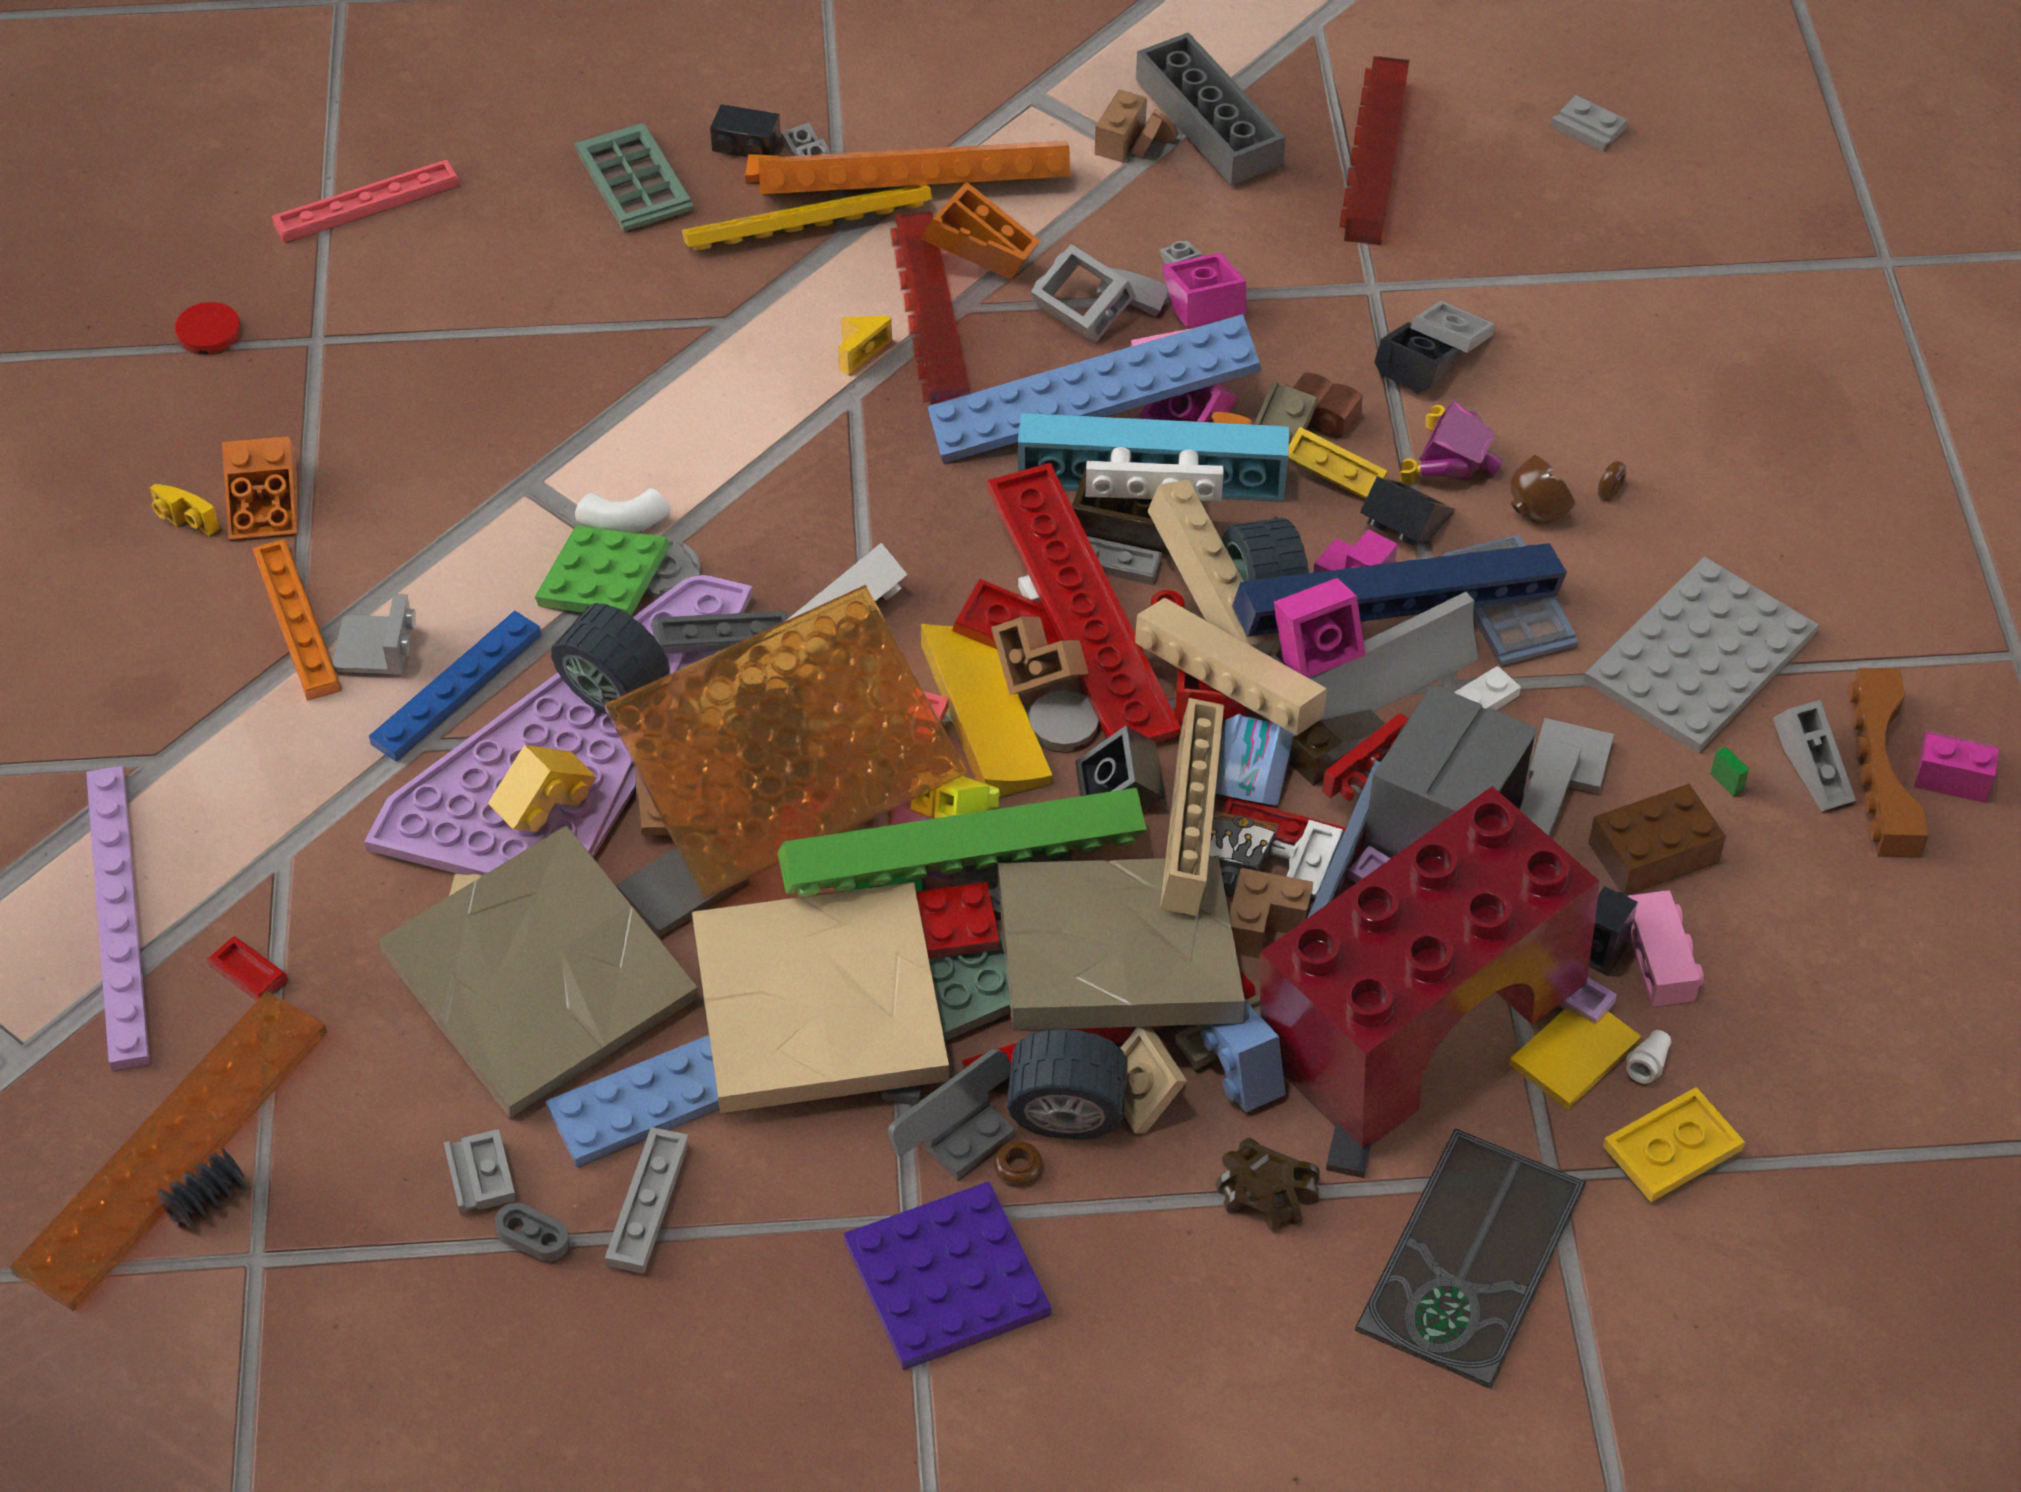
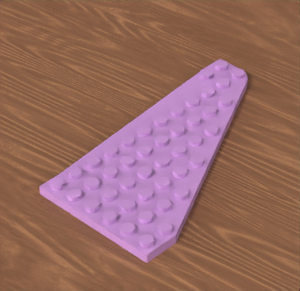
[364,575,753,876]

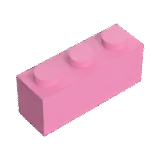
[1628,890,1704,1007]

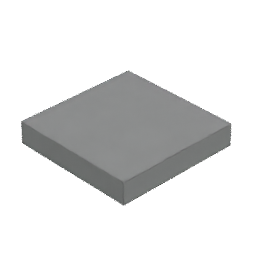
[1410,301,1496,353]
[1528,718,1614,795]

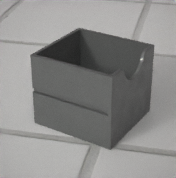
[1363,684,1538,858]

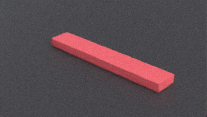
[272,160,460,243]

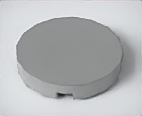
[645,541,701,598]
[1029,690,1099,752]

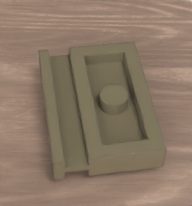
[1254,381,1319,445]

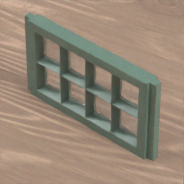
[574,123,694,231]

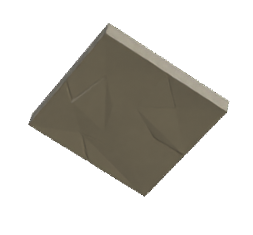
[379,825,698,1119]
[998,857,1245,1030]

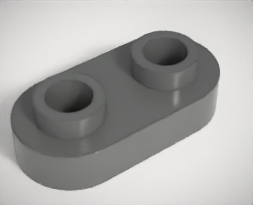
[495,1203,569,1261]

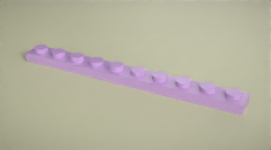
[86,766,150,1071]

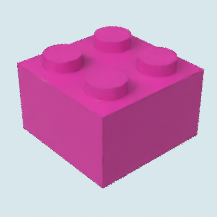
[1274,578,1365,678]

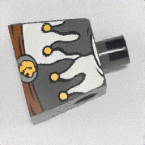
[1209,811,1278,897]

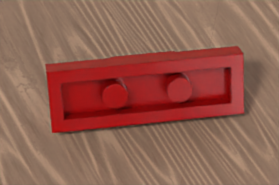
[1322,712,1409,801]

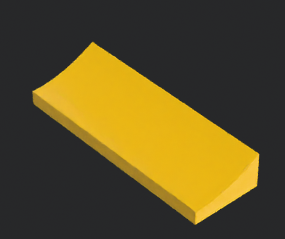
[921,624,1053,797]

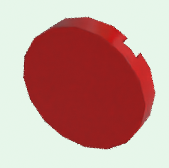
[175,302,241,354]

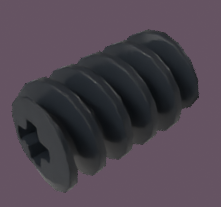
[156,1148,248,1228]

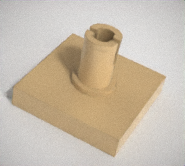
[1121,1026,1187,1133]

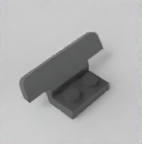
[888,1048,1015,1181]

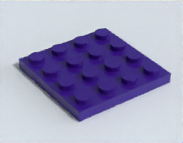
[844,1181,1051,1370]

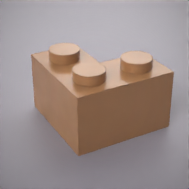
[991,617,1089,695]
[1229,868,1313,959]

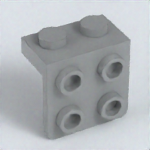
[333,594,416,674]

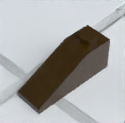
[1290,710,1386,786]

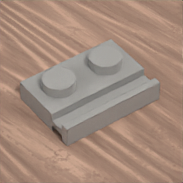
[1551,95,1628,152]
[444,1129,516,1215]

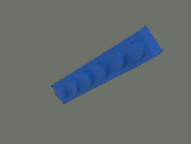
[369,610,541,762]

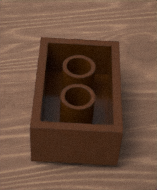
[1588,784,1726,895]

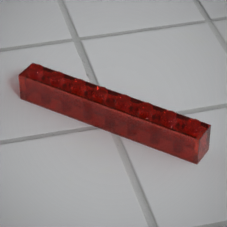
[1339,56,1410,245]
[890,211,970,406]

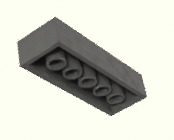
[1136,32,1286,186]

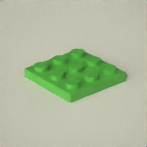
[535,525,670,616]

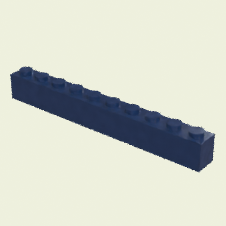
[1232,543,1567,637]

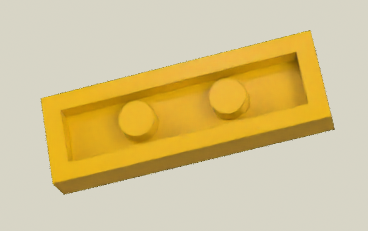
[1288,427,1388,499]

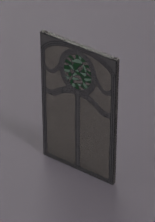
[1355,1128,1586,1389]

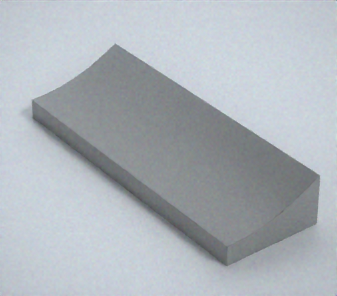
[1309,592,1479,722]

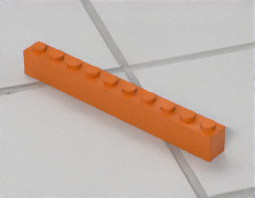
[758,140,1071,194]

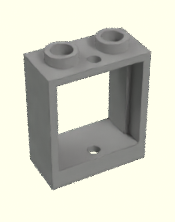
[1031,244,1135,343]

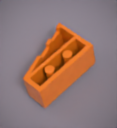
[920,181,1040,279]

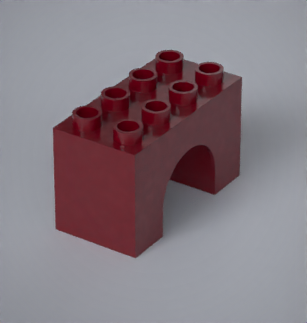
[1260,786,1600,1148]

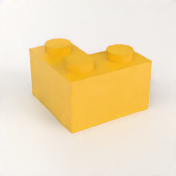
[488,745,597,832]

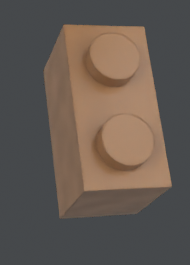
[1094,89,1147,163]

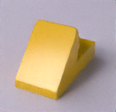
[838,315,892,376]

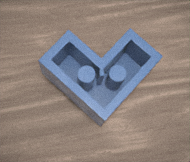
[1200,1000,1286,1112]

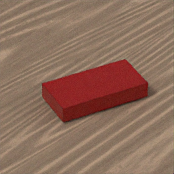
[207,936,288,1004]

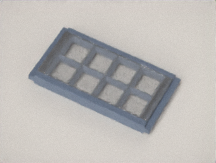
[1443,535,1578,666]

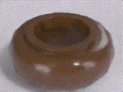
[1598,461,1626,500]
[994,1141,1042,1185]

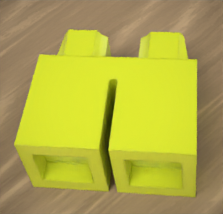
[911,771,1000,818]

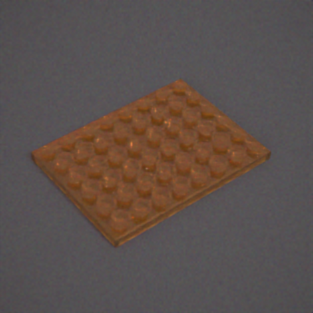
[604,585,967,899]

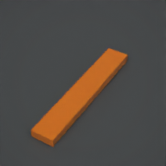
[252,539,341,701]

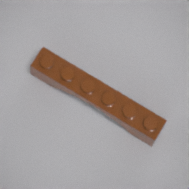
[1848,668,1928,858]

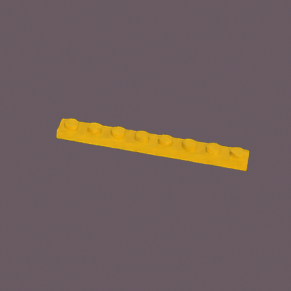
[682,185,932,250]

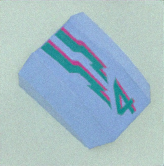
[1215,714,1295,805]

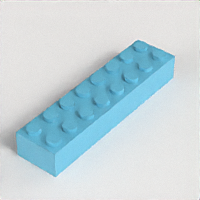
[1018,413,1289,502]

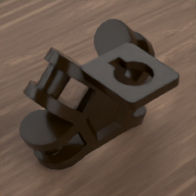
[1215,1138,1320,1230]

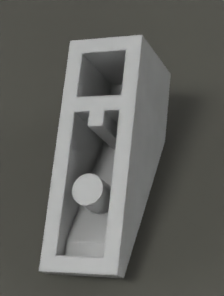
[1773,700,1856,812]

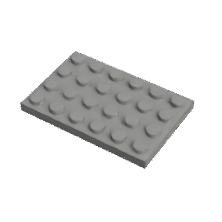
[1583,557,1819,753]

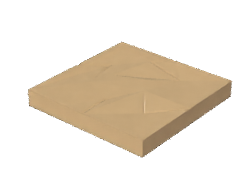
[692,882,949,1113]

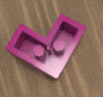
[1314,529,1398,572]

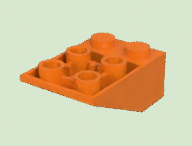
[222,436,297,540]

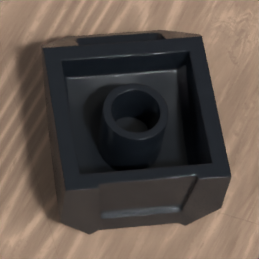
[1374,322,1464,394]

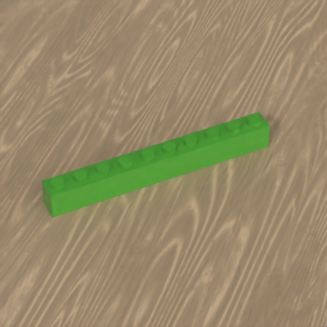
[777,788,1146,897]

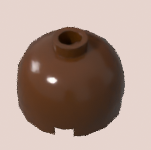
[1511,455,1575,523]

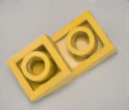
[150,484,220,537]

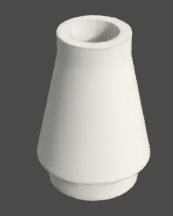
[1626,1030,1672,1084]

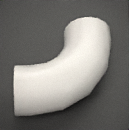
[575,488,670,533]

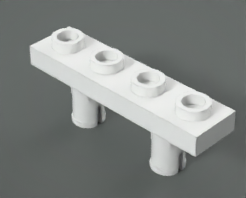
[1085,447,1223,502]

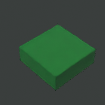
[1710,746,1749,797]

